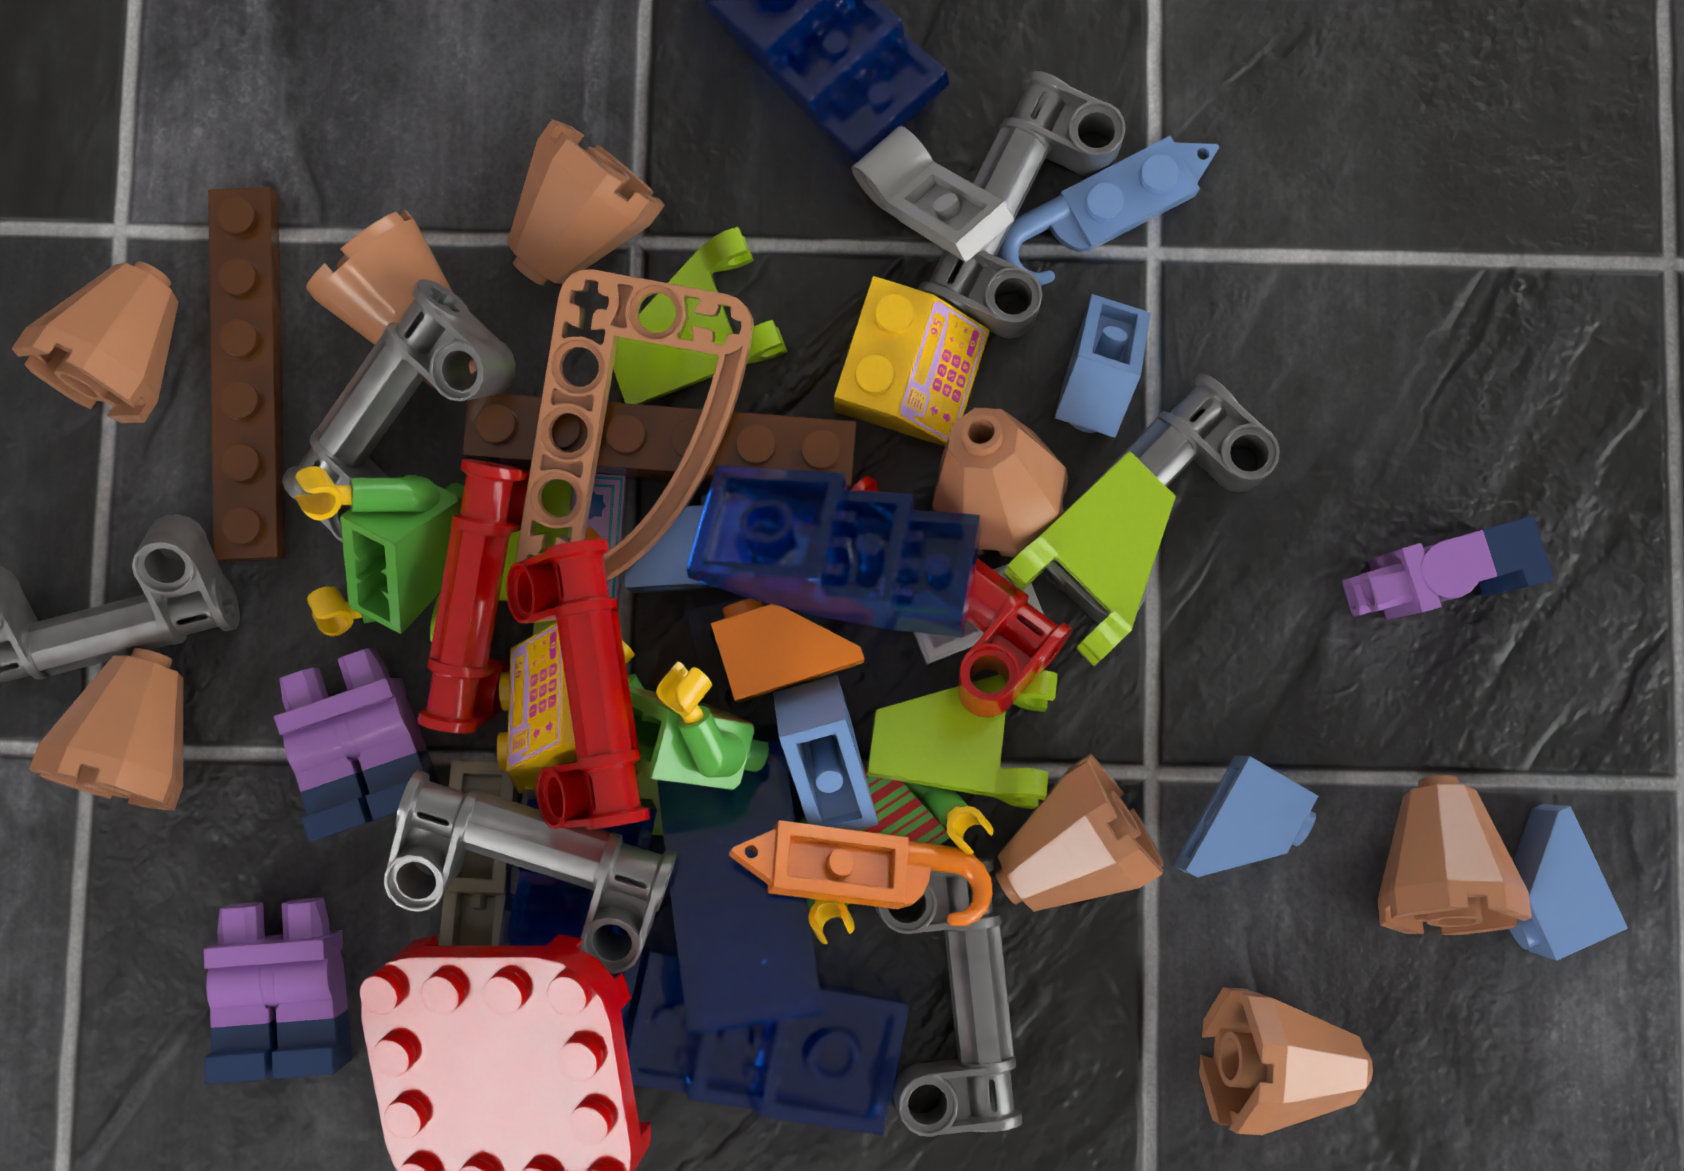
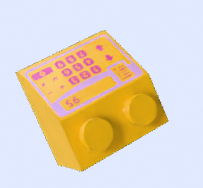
[834,276,990,446]
[497,622,577,793]

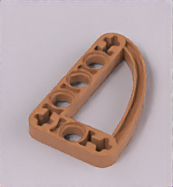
[516,269,754,581]

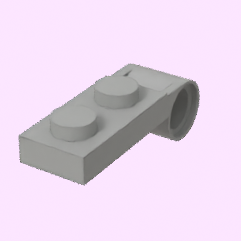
[851,126,1014,263]

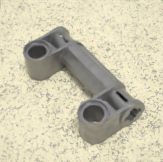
[918,71,1126,339]
[282,279,516,543]
[1041,373,1280,623]
[0,514,240,688]
[384,770,677,974]
[875,858,1022,1137]

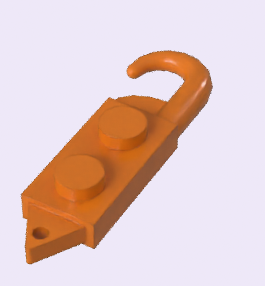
[729,820,993,926]

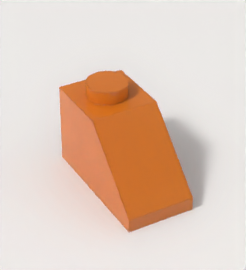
[711,597,864,703]

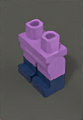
[1342,515,1554,620]
[274,648,440,843]
[204,897,352,1084]

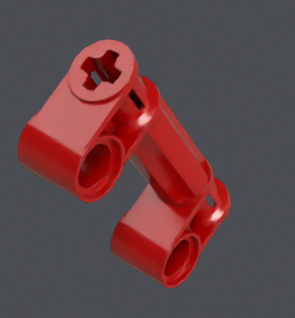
[418,459,530,734]
[806,476,1073,718]
[506,539,650,830]

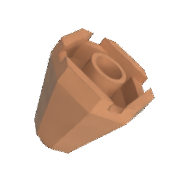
[507,119,665,285]
[12,262,179,423]
[932,408,1068,557]
[29,648,183,811]
[995,754,1164,911]
[1378,775,1532,935]
[1199,987,1373,1135]

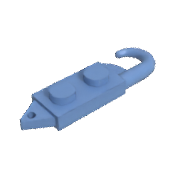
[998,136,1219,286]

